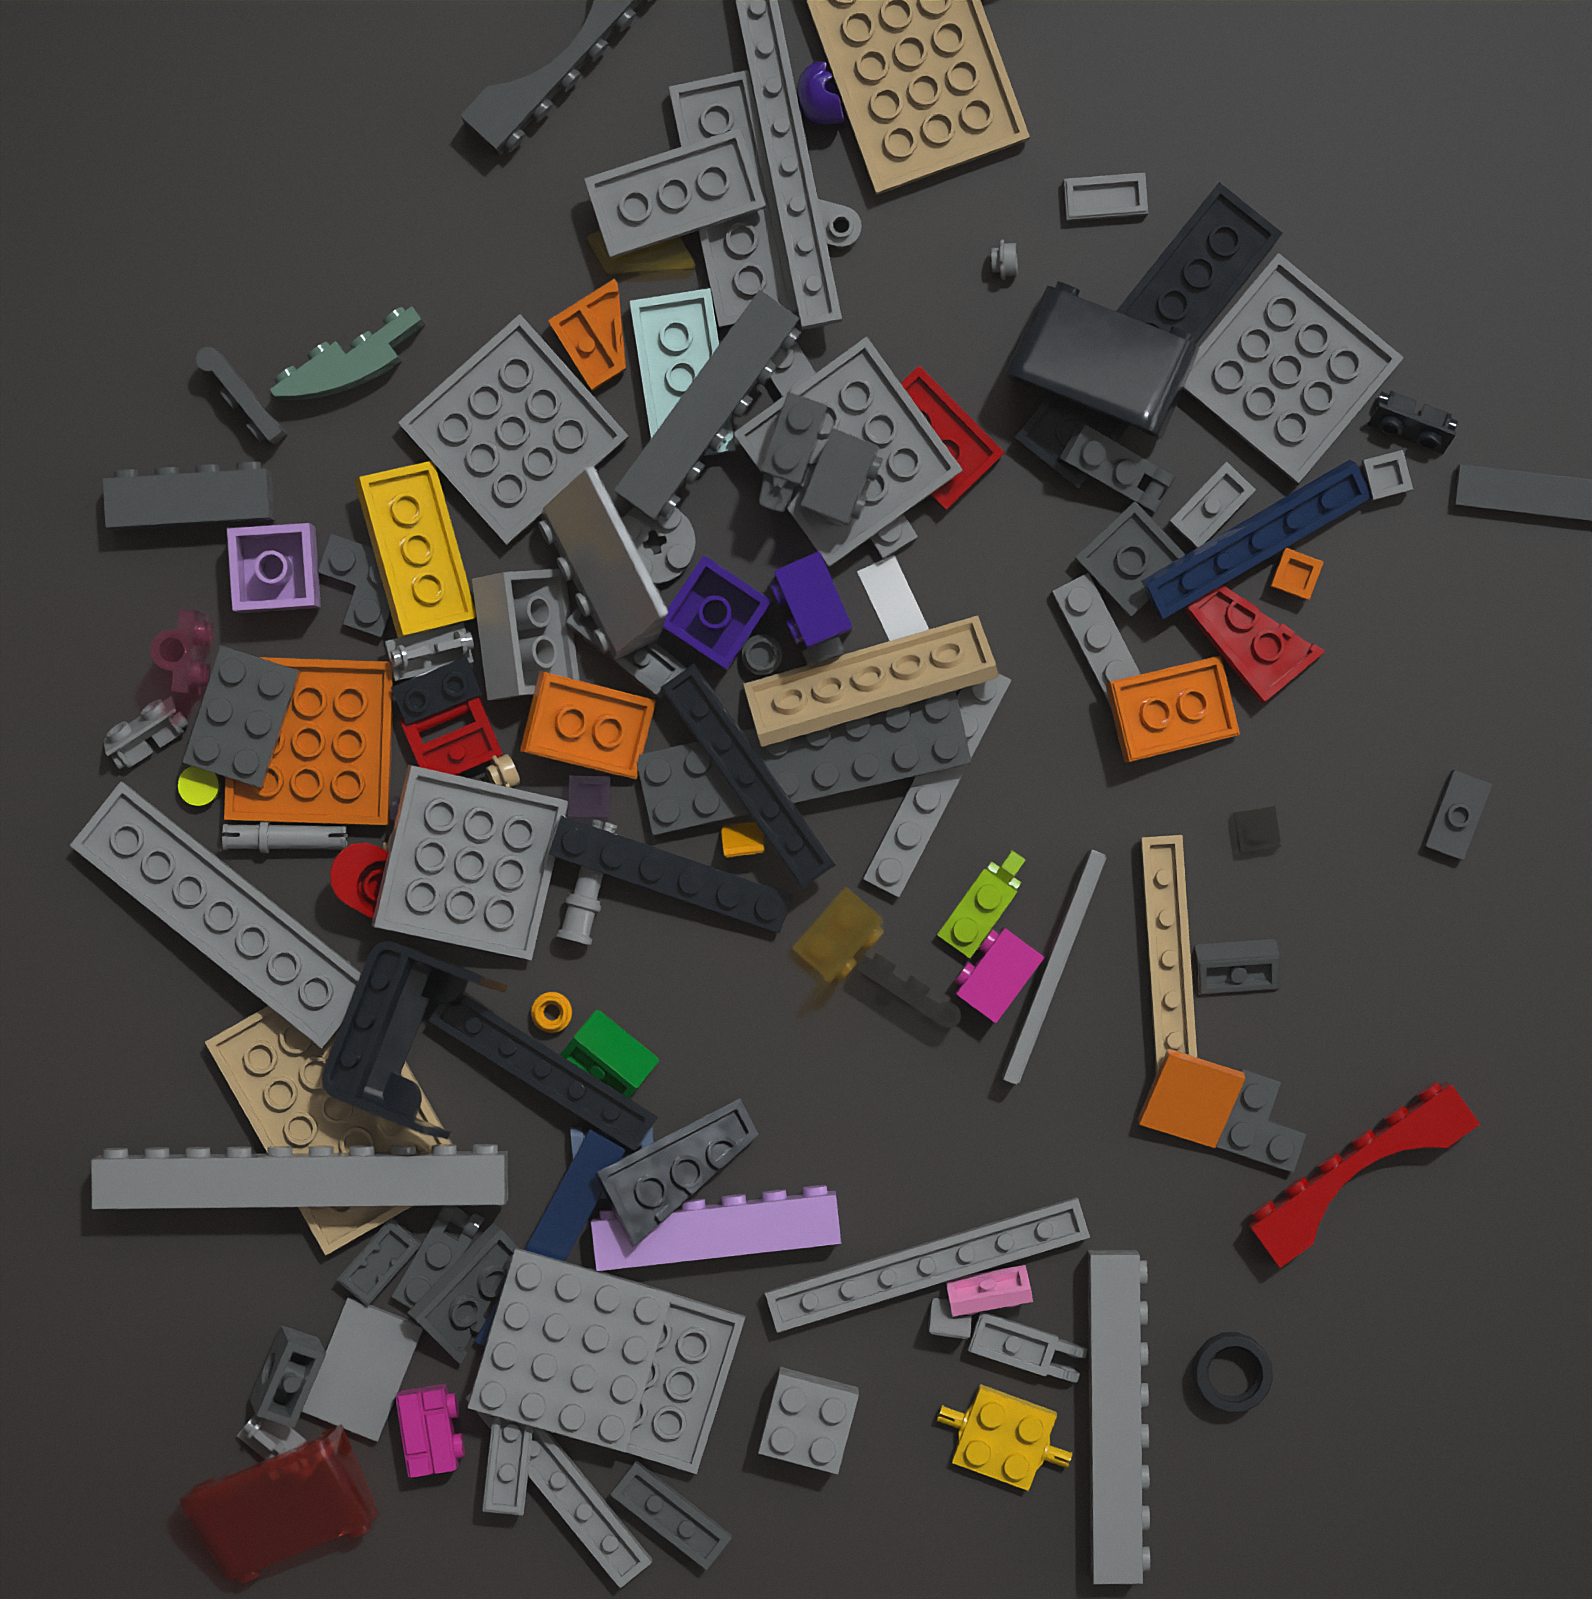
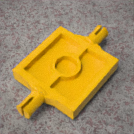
[936,1384,1072,1491]

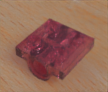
[150,609,214,695]

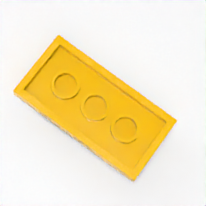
[354,461,477,638]

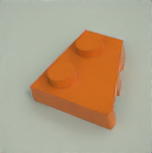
[548,279,627,391]

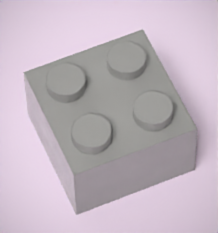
[758,1367,859,1474]

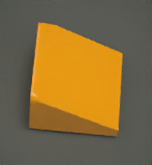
[721,821,765,857]

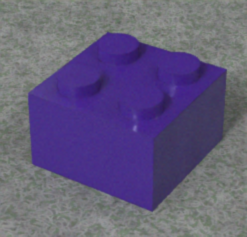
[770,551,853,649]
[663,555,773,671]

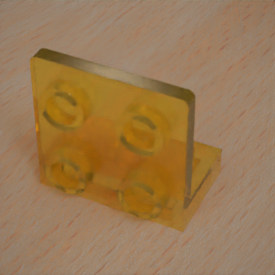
[792,886,884,983]

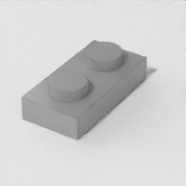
[1169,462,1256,549]

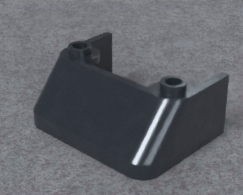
[322,941,507,1140]

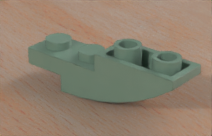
[270,306,425,400]

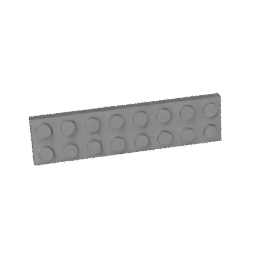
[70,782,362,1049]

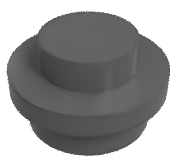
[742,634,782,675]

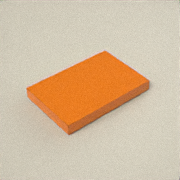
[1105,655,1240,763]
[520,671,656,779]

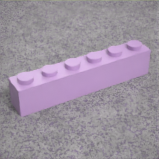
[591,1185,841,1271]

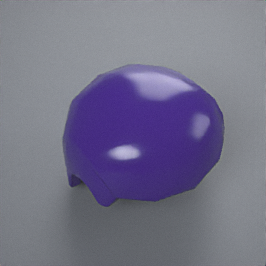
[796,62,844,124]

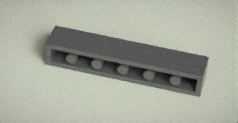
[614,289,802,522]

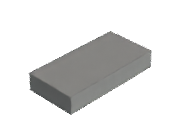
[1063,173,1148,222]

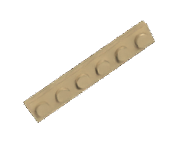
[1140,835,1197,1075]

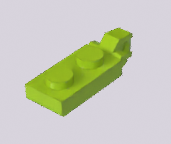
[937,850,1026,958]

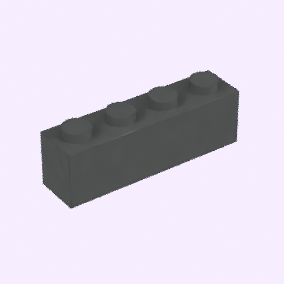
[102,462,275,531]

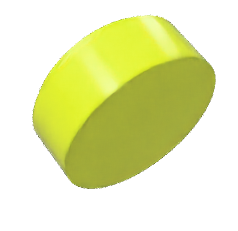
[178,766,221,806]

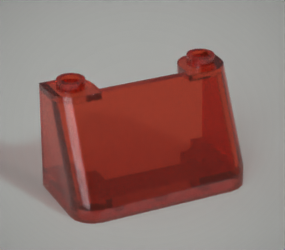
[179,1424,380,1585]

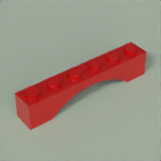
[1247,1081,1480,1268]

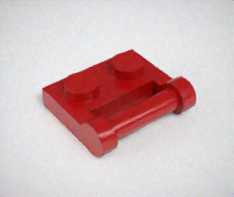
[400,695,504,775]

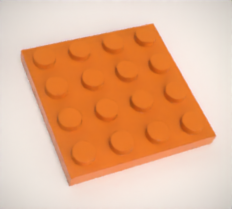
[224,657,394,825]

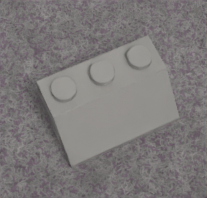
[472,569,580,701]

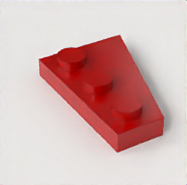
[1184,585,1326,704]

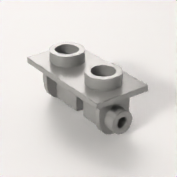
[385,622,474,681]
[103,696,189,769]
[237,1413,326,1488]

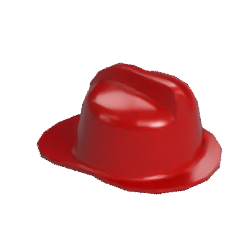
[330,842,388,919]

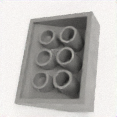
[538,466,668,660]

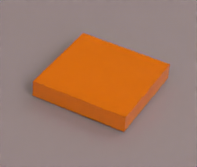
[1138,1049,1246,1148]

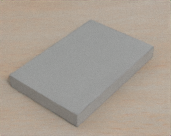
[302,1296,423,1442]

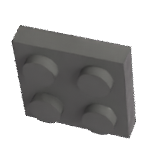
[1075,501,1185,617]

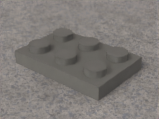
[183,645,301,788]

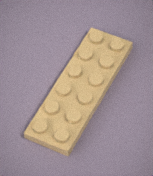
[743,615,999,747]

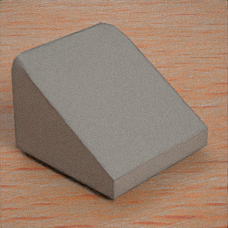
[928,1298,972,1339]

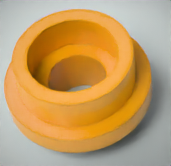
[531,992,572,1033]

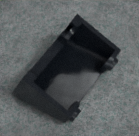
[1006,281,1200,440]

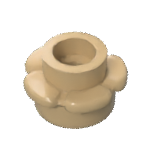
[486,754,520,788]

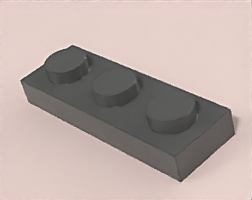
[565,606,687,701]
[610,1460,732,1570]

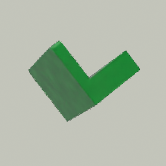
[560,1010,659,1098]

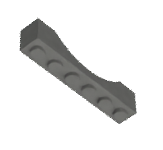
[460,0,651,156]

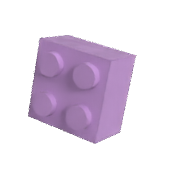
[227,523,321,613]

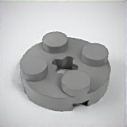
[621,507,696,584]

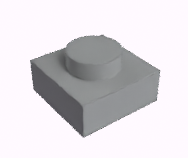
[1361,450,1413,501]

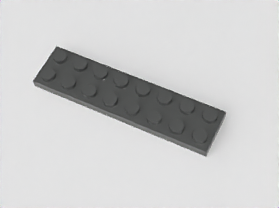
[637,690,972,836]

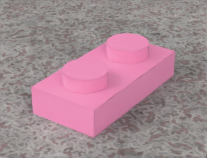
[946,1265,1033,1317]

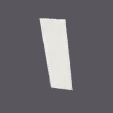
[857,555,958,691]

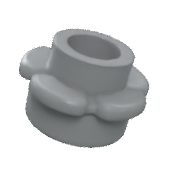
[991,239,1018,280]

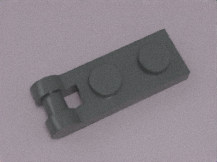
[196,347,287,445]
[1060,422,1176,513]
[391,1205,484,1308]

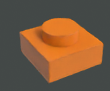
[1269,548,1324,601]

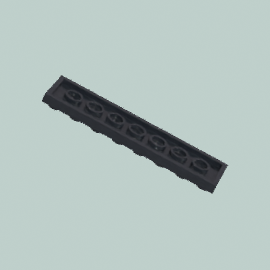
[1014,182,1283,490]

